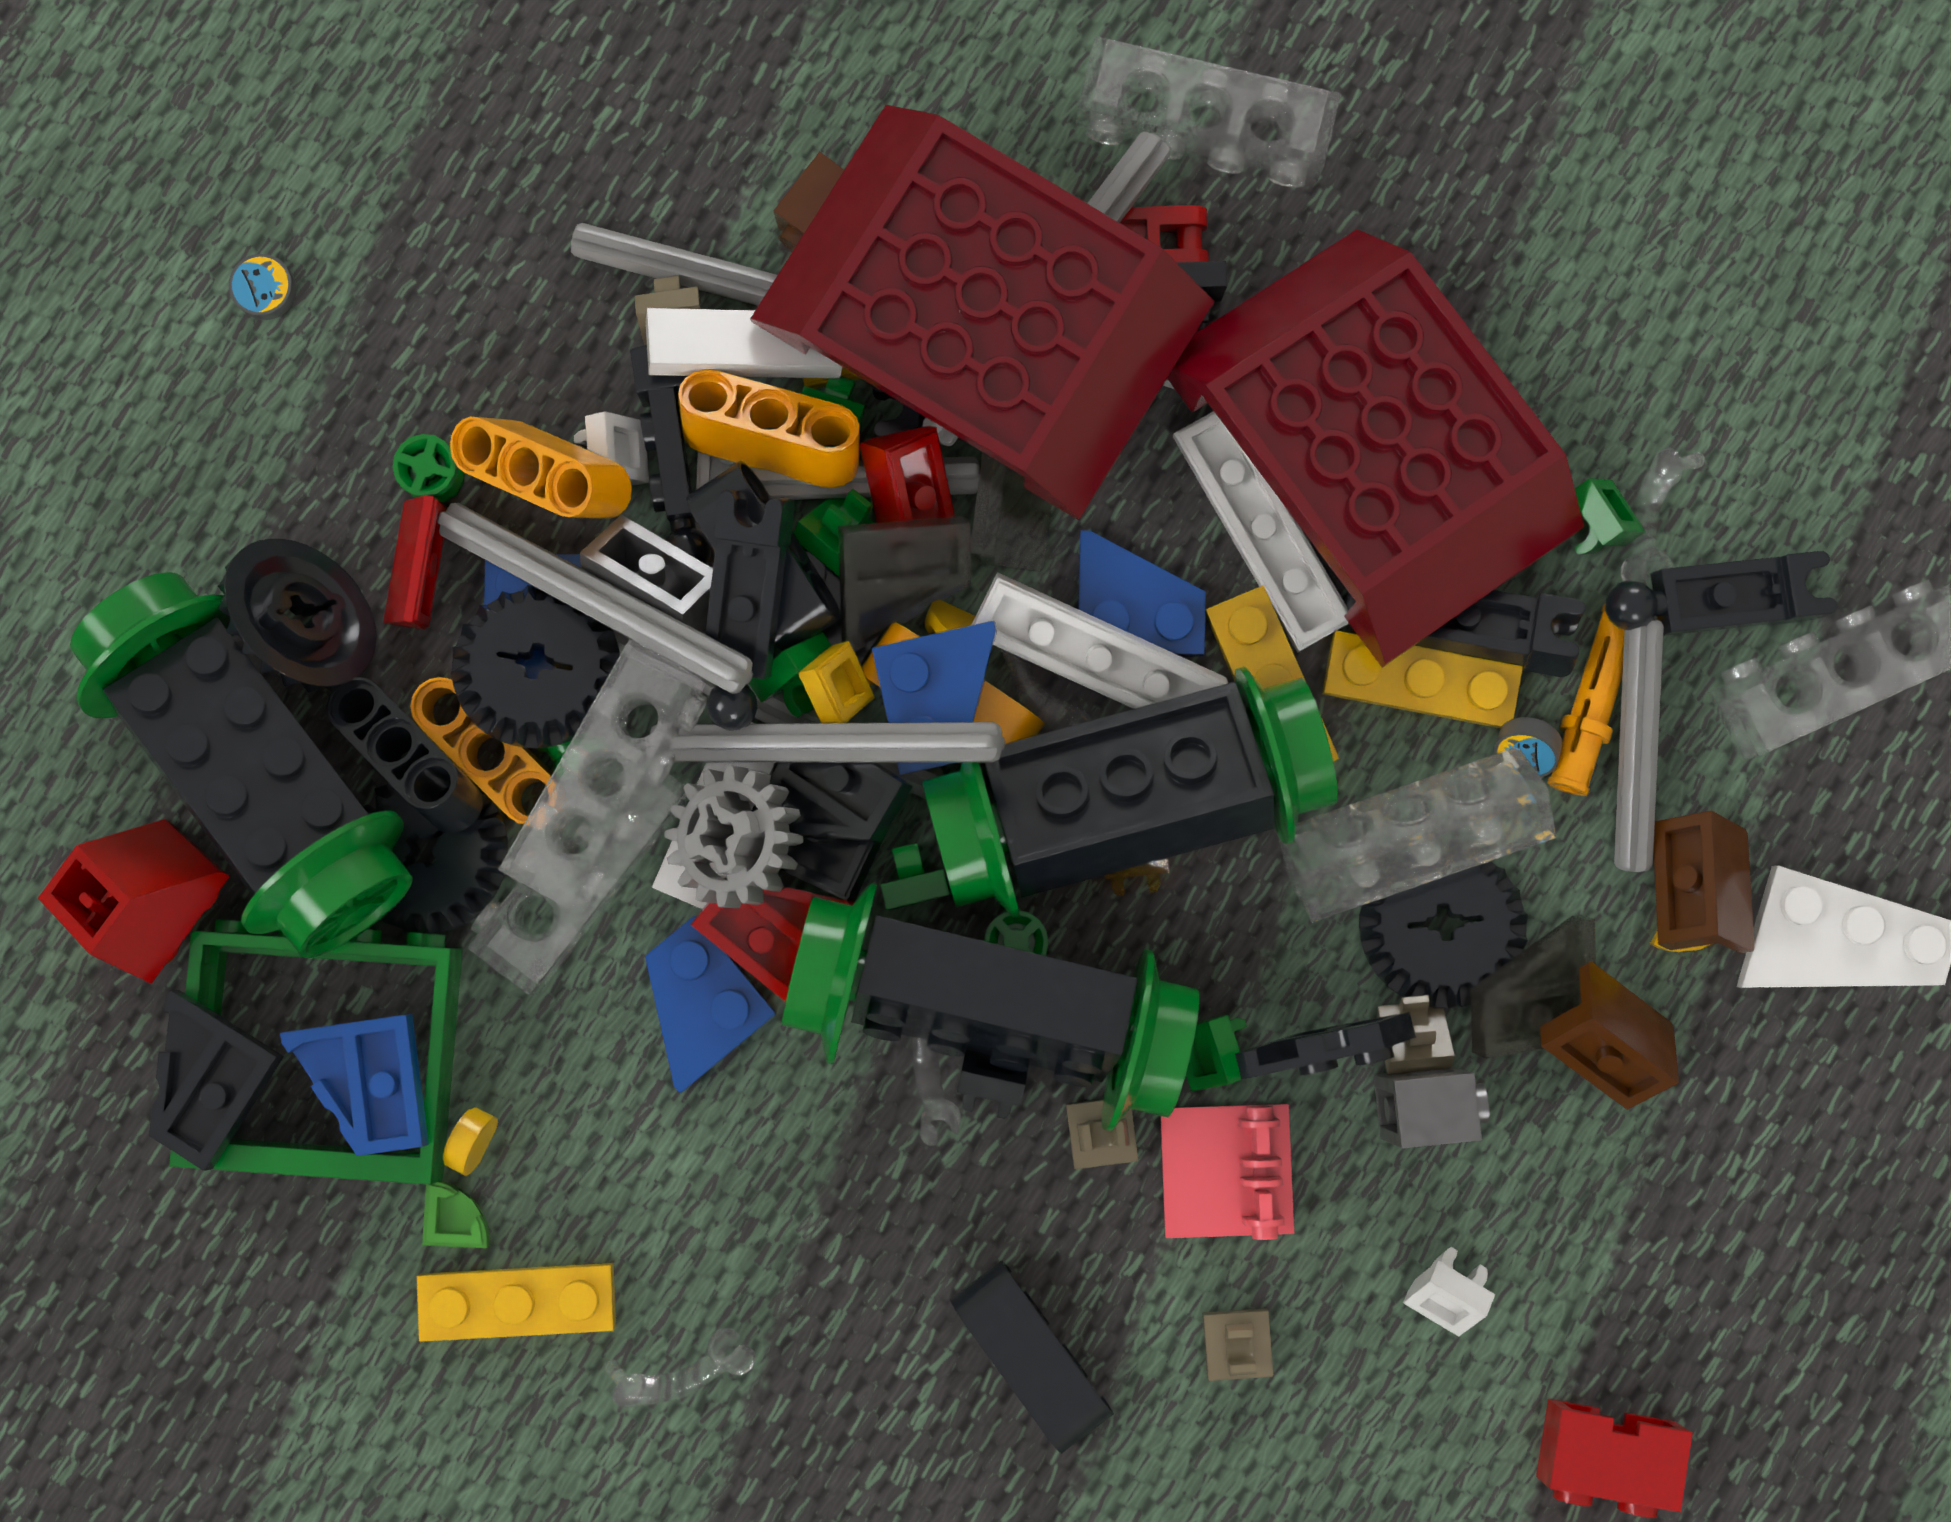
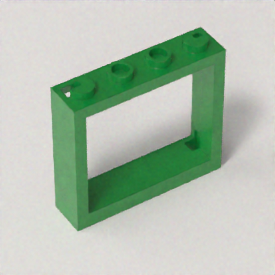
[169,919,463,1185]

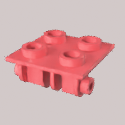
[1160,1104,1294,1240]

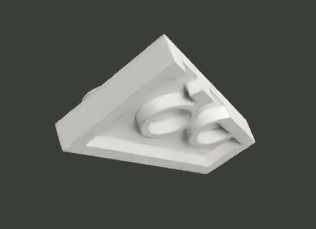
[1736,866,1951,988]

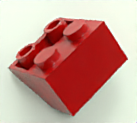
[38,819,230,984]

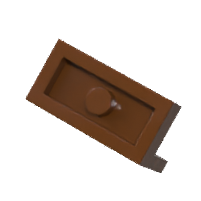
[1654,810,1755,953]
[1540,961,1679,1110]

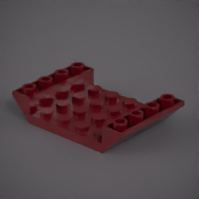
[750,105,1214,520]
[1167,229,1584,668]

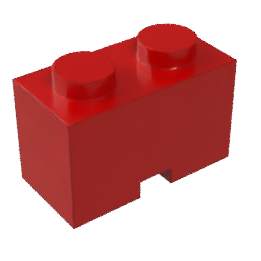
[1536,1399,1693,1518]

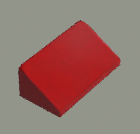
[860,425,961,567]
[383,495,447,630]

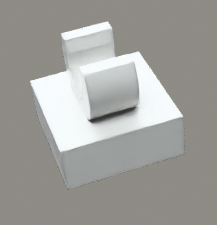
[574,411,649,485]
[1403,1247,1495,1337]

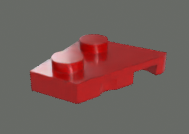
[690,879,854,1003]

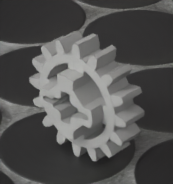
[664,765,803,908]

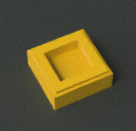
[798,641,875,723]

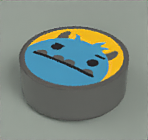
[229,254,297,320]
[1494,717,1562,778]

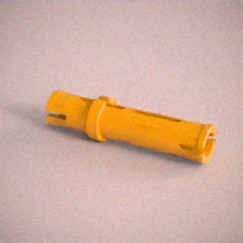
[1547,604,1624,796]

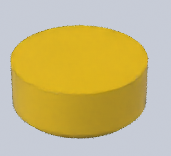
[443,1107,498,1176]

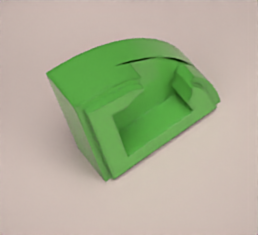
[422,1180,490,1248]

